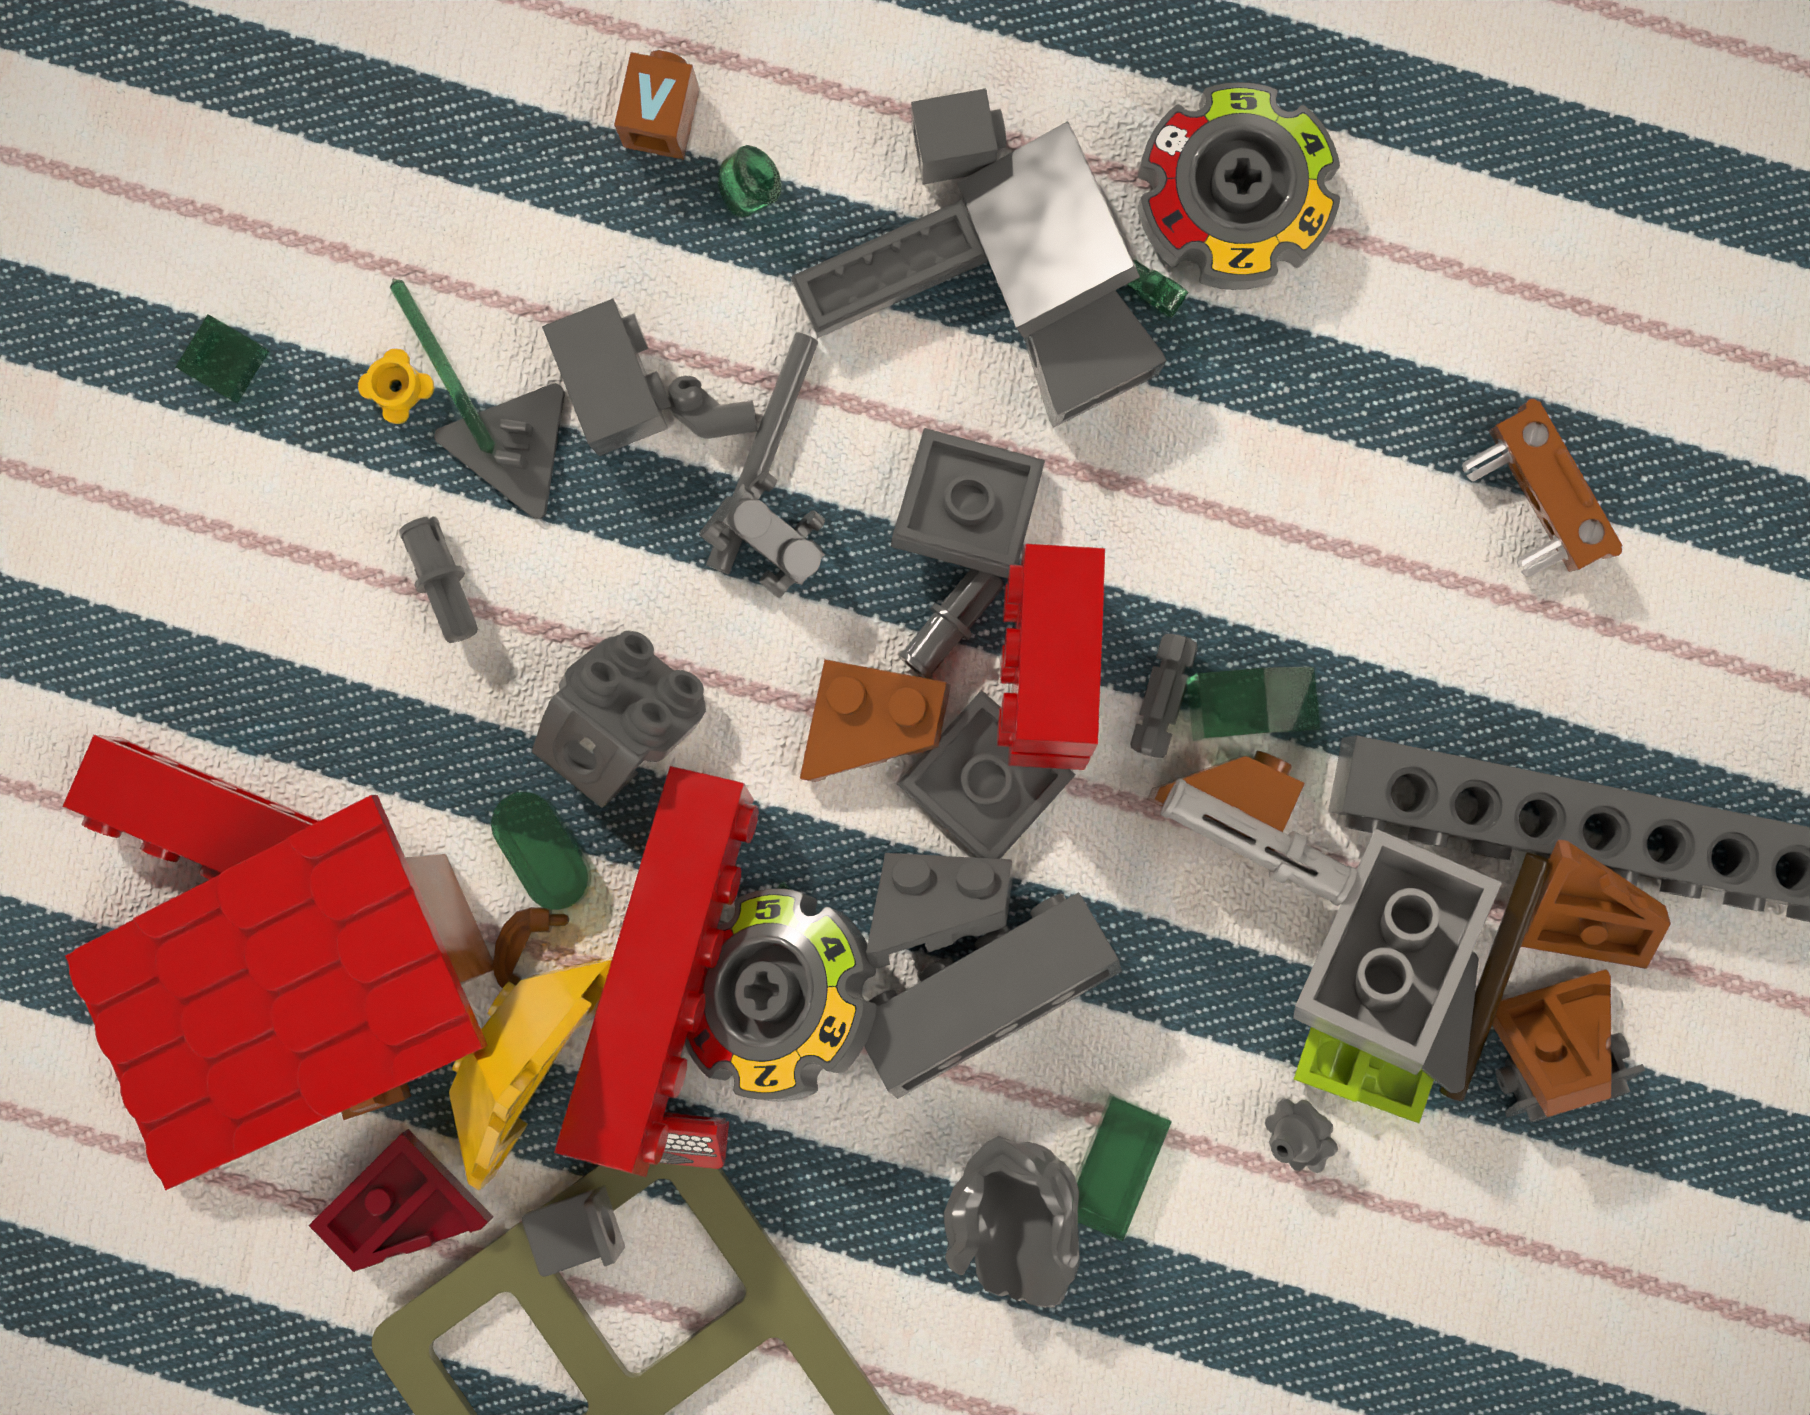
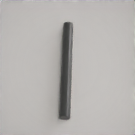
[706,332,819,574]

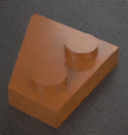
[800,659,951,782]
[1521,839,1671,969]
[1492,969,1611,1117]

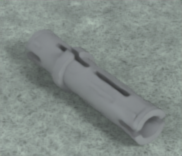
[1161,778,1357,906]

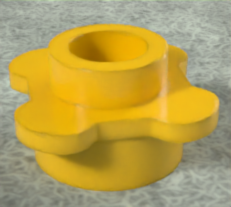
[358,349,435,424]

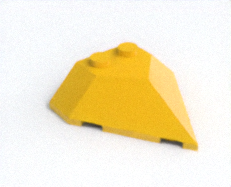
[449,957,612,1190]

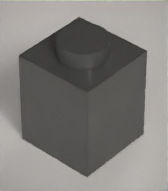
[911,88,1007,185]

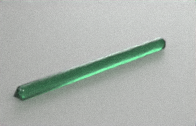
[390,278,495,454]

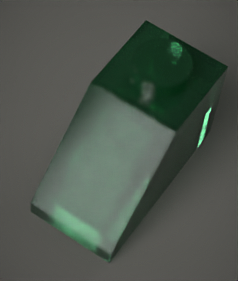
[1187,667,1321,741]

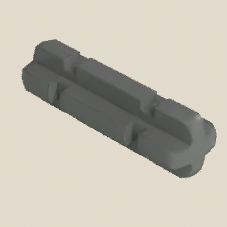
[1130,634,1198,758]

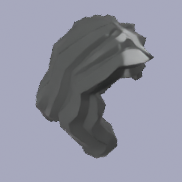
[944,1136,1080,1308]

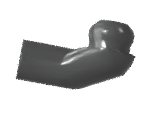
[668,376,758,439]

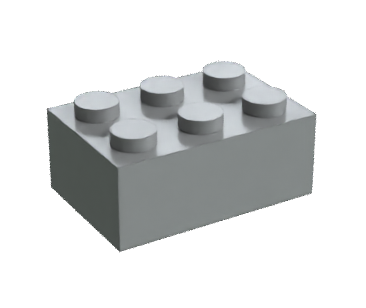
[1293,828,1502,1075]

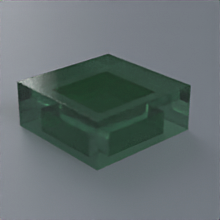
[175,314,269,404]

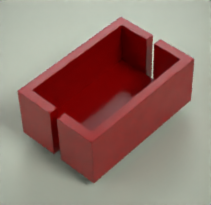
[997,543,1106,770]

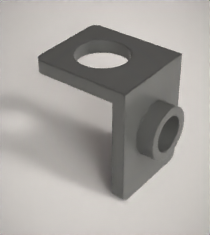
[522,1185,625,1277]

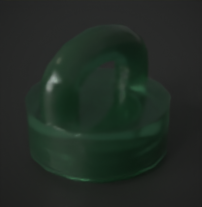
[718,145,782,218]

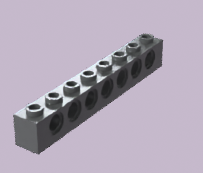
[1328,735,1810,922]

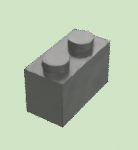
[542,298,672,456]

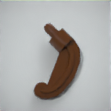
[493,907,570,988]

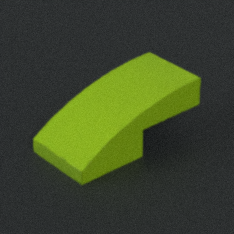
[1293,1027,1434,1124]

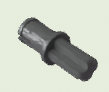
[398,516,478,643]
[898,569,1004,679]

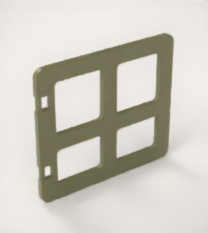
[372,1163,894,1415]

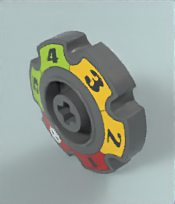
[1137,82,1340,290]
[684,889,877,1102]

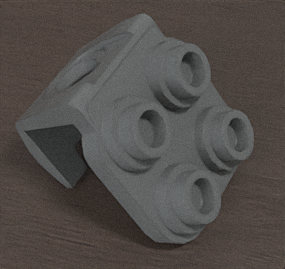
[532,631,706,808]

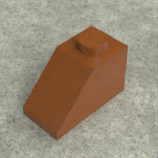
[1147,750,1305,851]

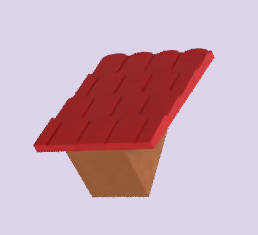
[65,795,494,1191]

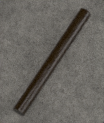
[1439,853,1552,1101]

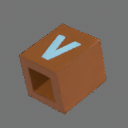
[614,50,700,160]

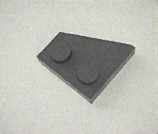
[866,853,1013,968]

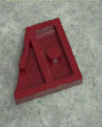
[308,1129,494,1272]

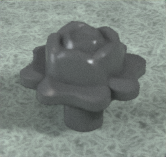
[1265,1098,1338,1173]

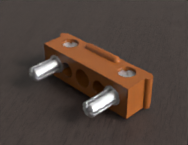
[1462,399,1623,577]

